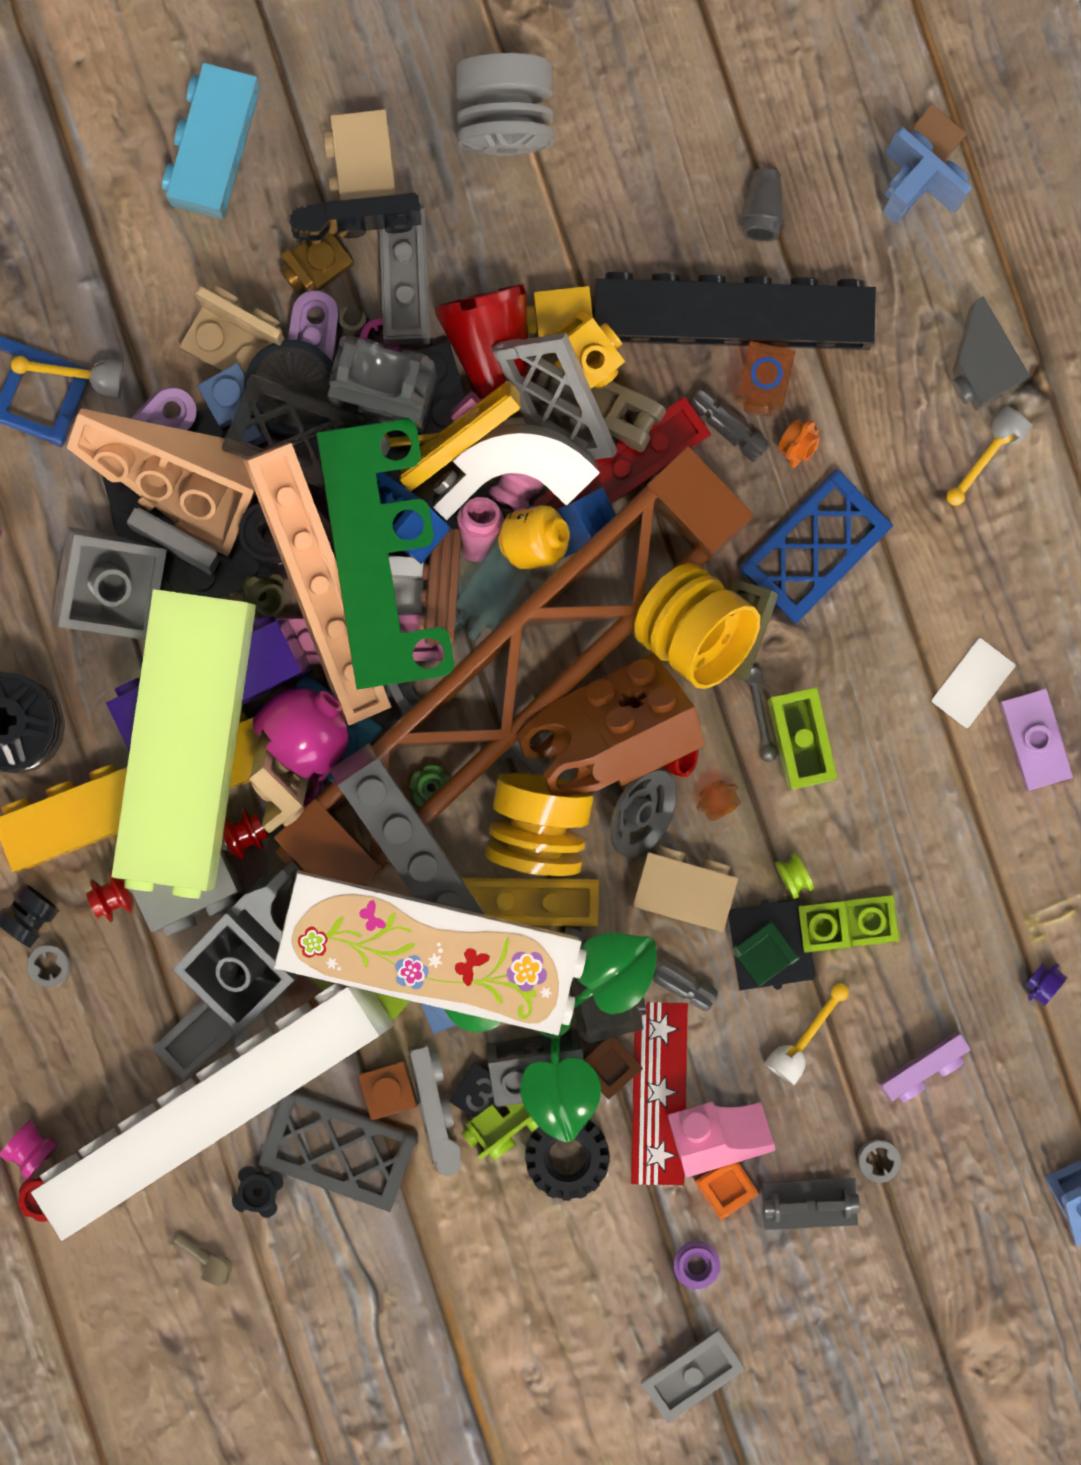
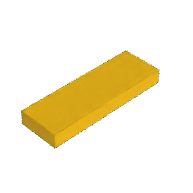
[400,381,521,492]
[462,878,599,926]

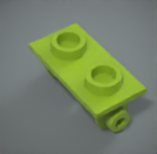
[461,1103,539,1161]

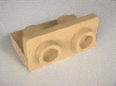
[249,732,309,833]

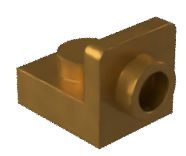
[279,234,354,293]

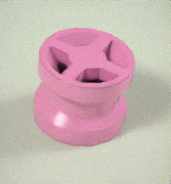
[486,473,544,513]

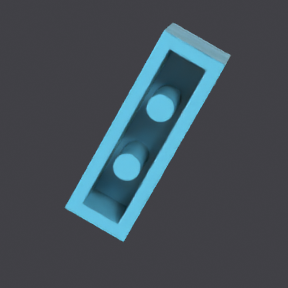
[162,63,261,220]

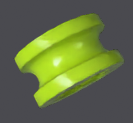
[775,852,815,899]

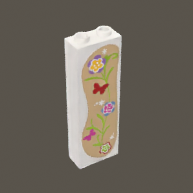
[274,870,587,1035]

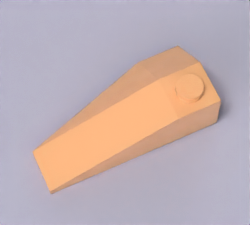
[67,408,259,557]

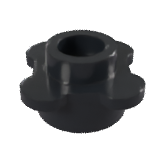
[232,1166,284,1218]

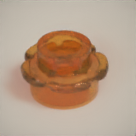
[696,780,741,821]

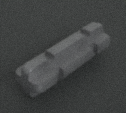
[690,387,769,462]
[652,955,718,1011]

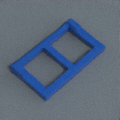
[0,336,90,447]

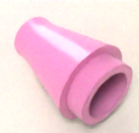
[457,497,504,562]

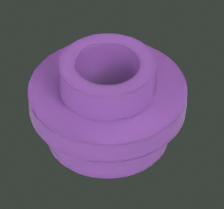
[673,1241,720,1289]

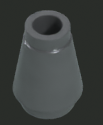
[739,168,785,241]

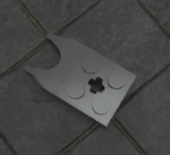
[328,335,438,434]
[173,861,300,1035]

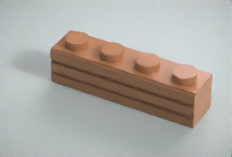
[419,529,461,645]

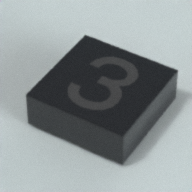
[449,1062,502,1118]

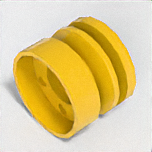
[634,563,760,689]
[485,773,594,876]

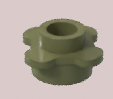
[241,572,286,618]

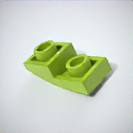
[798,895,901,953]

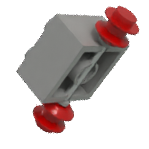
[86,808,269,937]

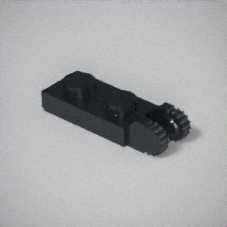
[289,193,421,245]

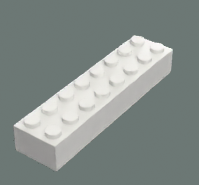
[31,983,395,1241]

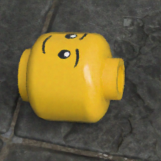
[498,505,570,570]

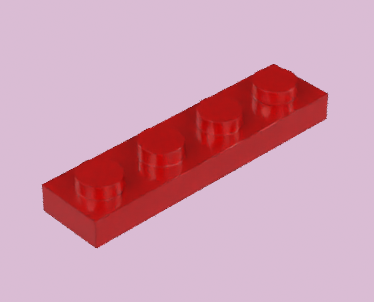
[533,396,711,510]

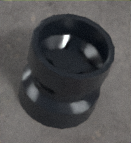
[0,882,60,948]

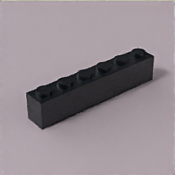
[594,272,876,350]

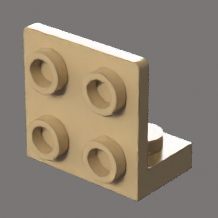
[179,285,287,394]

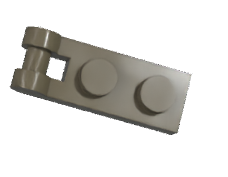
[530,354,666,452]

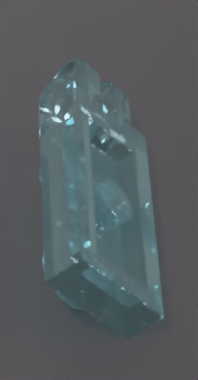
[455,539,535,642]

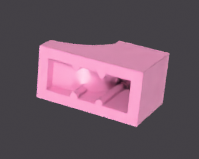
[668,1101,776,1178]

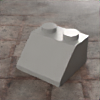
[52,527,167,640]

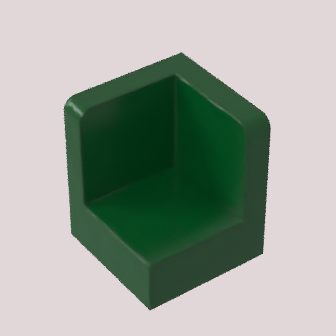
[731,921,800,987]

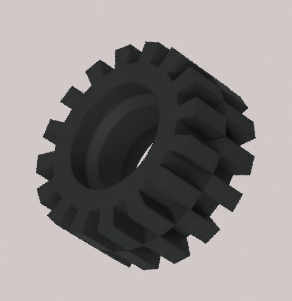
[525,1120,610,1201]

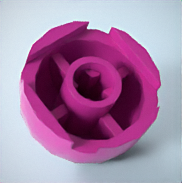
[253,688,349,781]

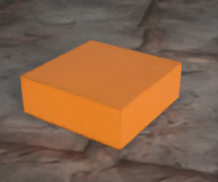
[694,1162,760,1220]

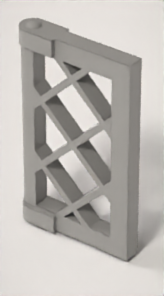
[492,333,617,460]

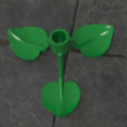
[444,932,657,1142]

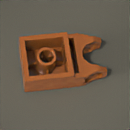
[517,653,705,796]

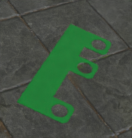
[317,419,454,690]

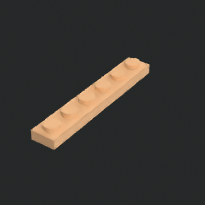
[243,442,391,726]

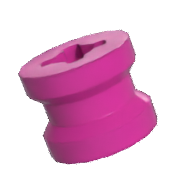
[0,1120,59,1180]

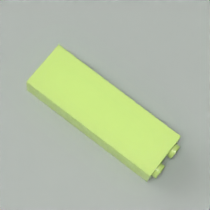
[112,589,256,899]

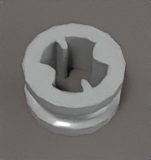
[27,945,72,987]
[857,1139,901,1183]

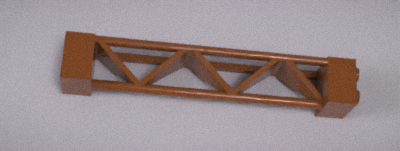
[274,446,754,886]

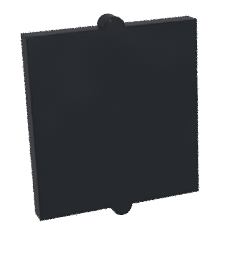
[728,899,816,991]

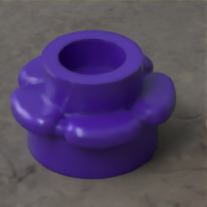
[1025,963,1068,1006]

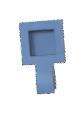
[197,363,266,449]

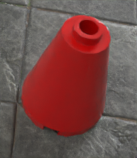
[434,284,530,413]

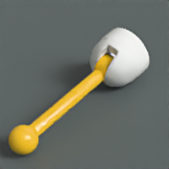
[764,983,849,1086]

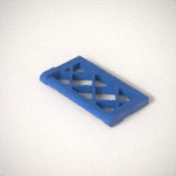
[738,469,893,624]

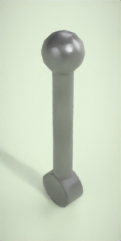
[744,667,778,762]

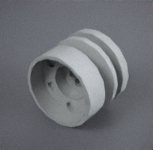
[456,53,554,156]

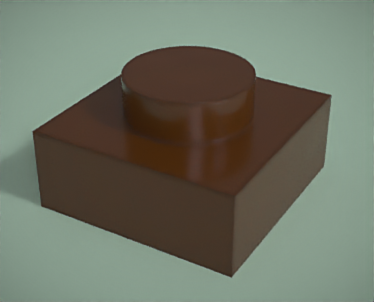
[583,1033,643,1100]

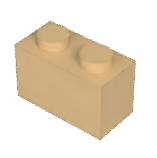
[323,109,396,201]
[632,846,739,932]

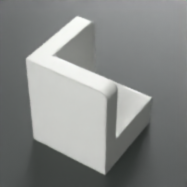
[389,556,425,613]

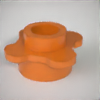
[778,420,820,468]

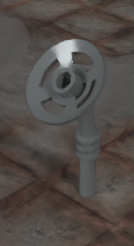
[534,691,677,858]

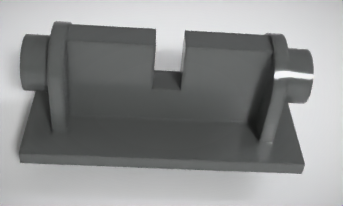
[762,1178,860,1230]

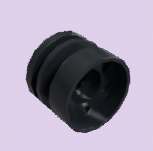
[0,672,65,774]

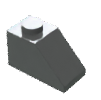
[952,296,1030,411]

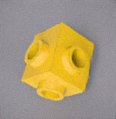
[552,310,625,389]

